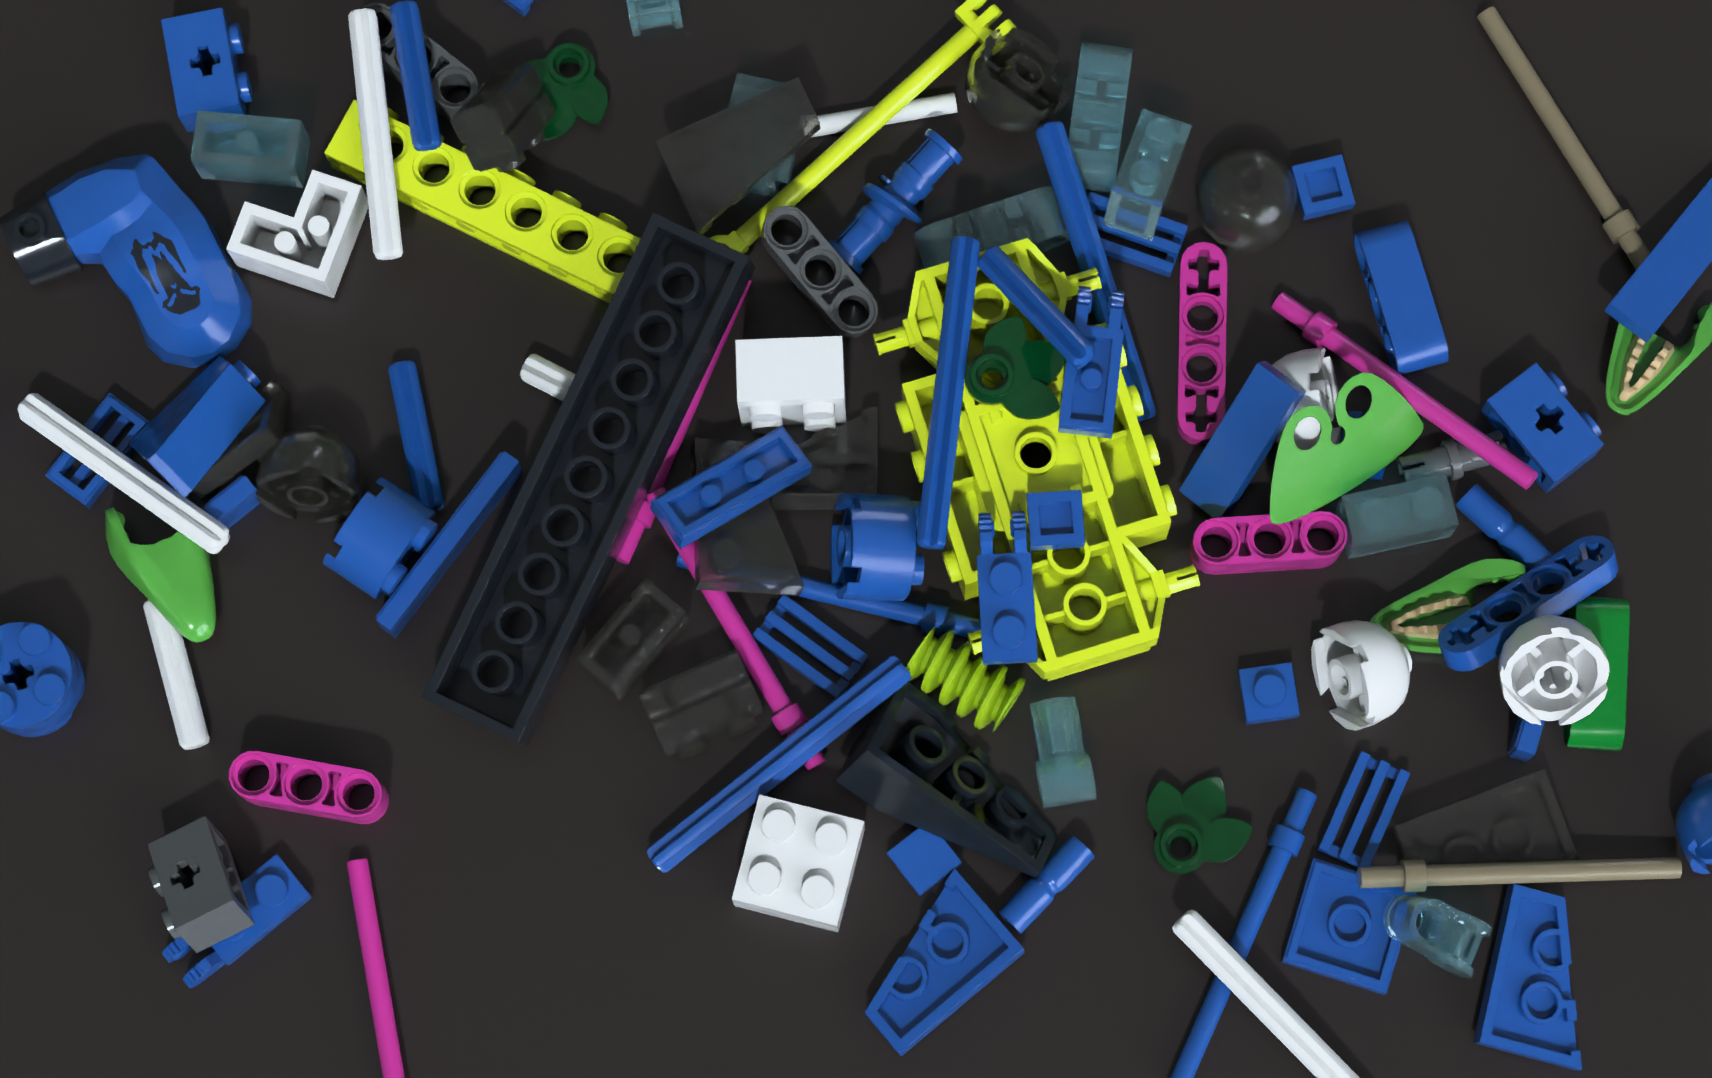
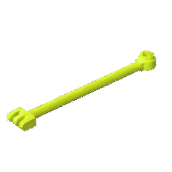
[709,0,1016,254]

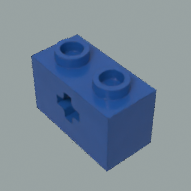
[161,7,253,132]
[1480,363,1604,493]

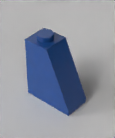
[128,356,266,498]

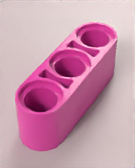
[1189,511,1348,575]
[229,751,389,824]

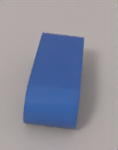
[1353,220,1449,375]

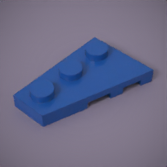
[864,868,1025,1057]
[1473,884,1582,1070]

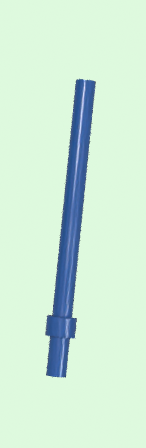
[676,551,981,637]
[1170,787,1318,1078]

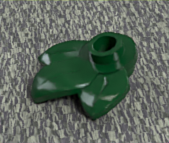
[505,42,608,141]
[965,316,1066,420]
[1146,776,1252,874]

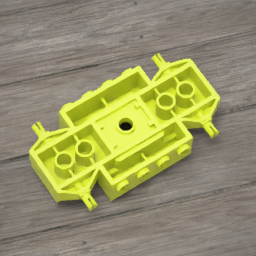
[873,238,1200,681]

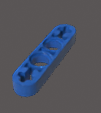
[1438,535,1619,672]

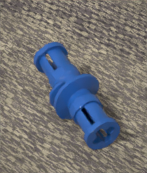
[828,129,963,276]

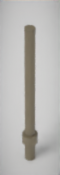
[1477,6,1650,270]
[1357,857,1682,893]

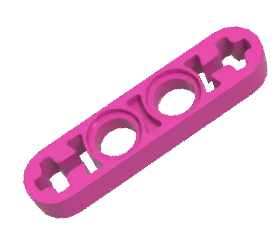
[1176,242,1227,446]

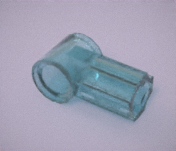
[1030,697,1096,808]

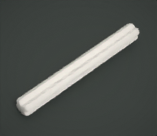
[348,8,403,260]
[17,393,230,554]
[1172,910,1360,1078]

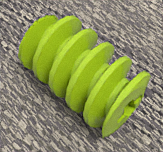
[906,627,1026,733]

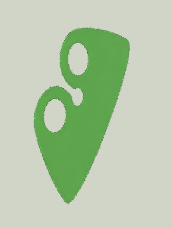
[1270,372,1424,524]

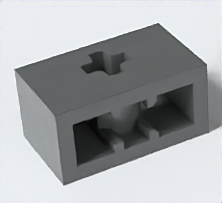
[147,816,255,953]

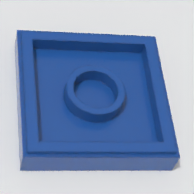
[1281,858,1416,995]

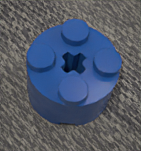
[323,476,440,600]
[830,493,925,601]
[0,622,85,737]

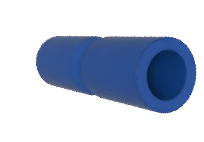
[1455,483,1554,572]
[997,835,1095,934]

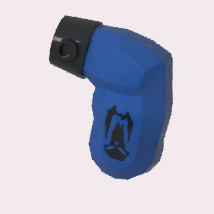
[0,154,252,368]

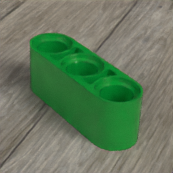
[1563,596,1630,751]

